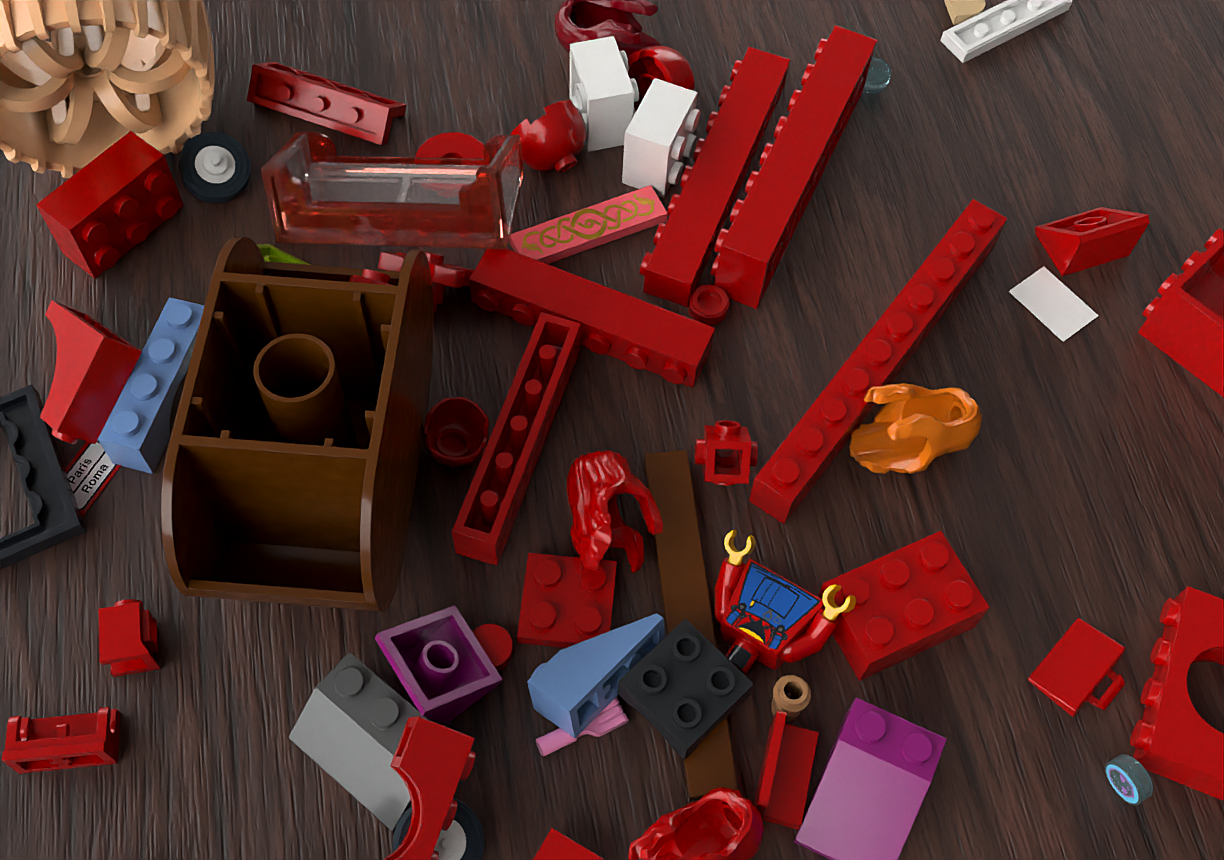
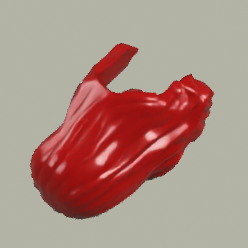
[567,450,663,573]
[628,787,764,860]

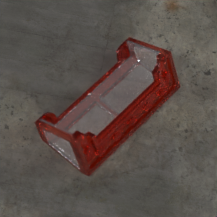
[261,132,524,249]

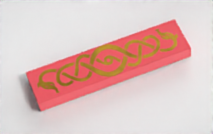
[509,185,667,264]

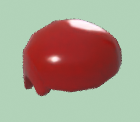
[423,397,489,467]

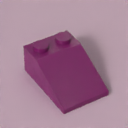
[794,697,947,860]

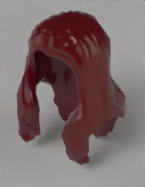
[555,0,660,58]

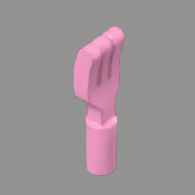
[535,697,629,757]

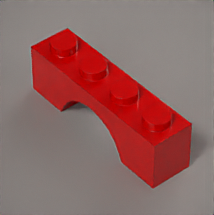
[383,716,476,860]

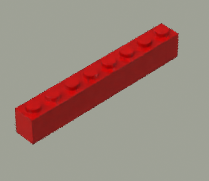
[639,47,791,307]

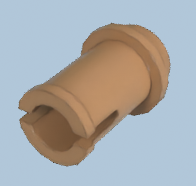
[771,675,811,722]

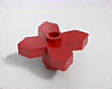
[378,251,474,313]

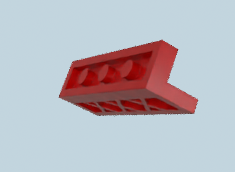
[247,62,407,145]

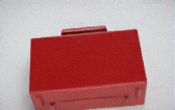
[1028,618,1125,717]

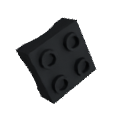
[617,618,754,760]

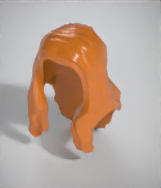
[849,383,982,474]

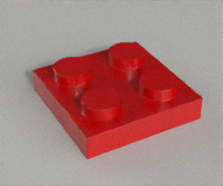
[517,553,617,648]

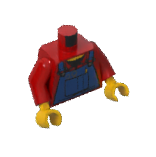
[715,530,856,676]

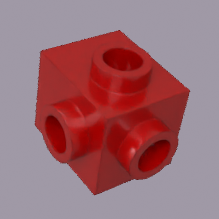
[695,420,758,486]

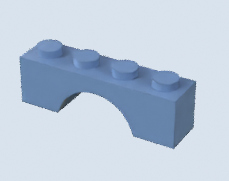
[98,297,204,474]

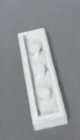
[940,0,1072,63]

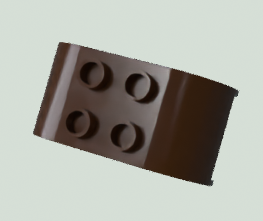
[161,236,434,612]

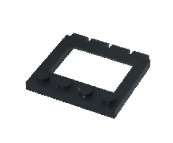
[0,384,87,569]

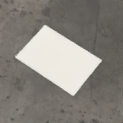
[1009,266,1099,342]

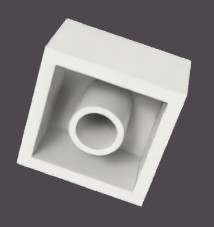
[570,36,639,152]
[622,78,701,198]

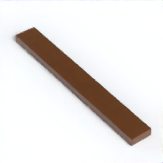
[644,450,738,801]

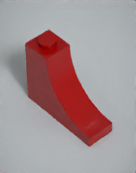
[40,300,142,444]

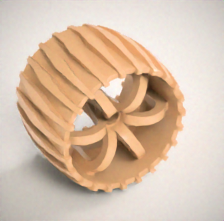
[0,0,215,178]

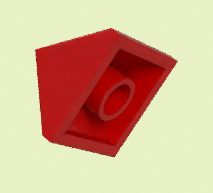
[1035,207,1150,276]

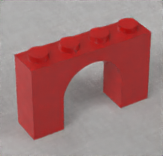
[1130,586,1224,801]

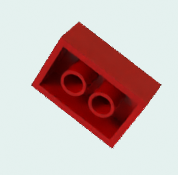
[36,131,184,279]
[817,531,990,681]

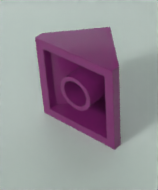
[375,605,503,724]

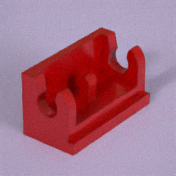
[2,707,121,774]

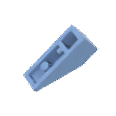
[527,613,666,738]

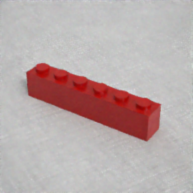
[469,243,715,388]
[452,312,581,566]

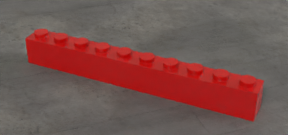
[749,199,1008,524]

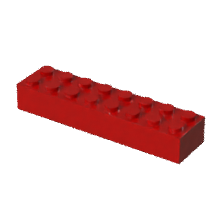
[711,25,877,309]

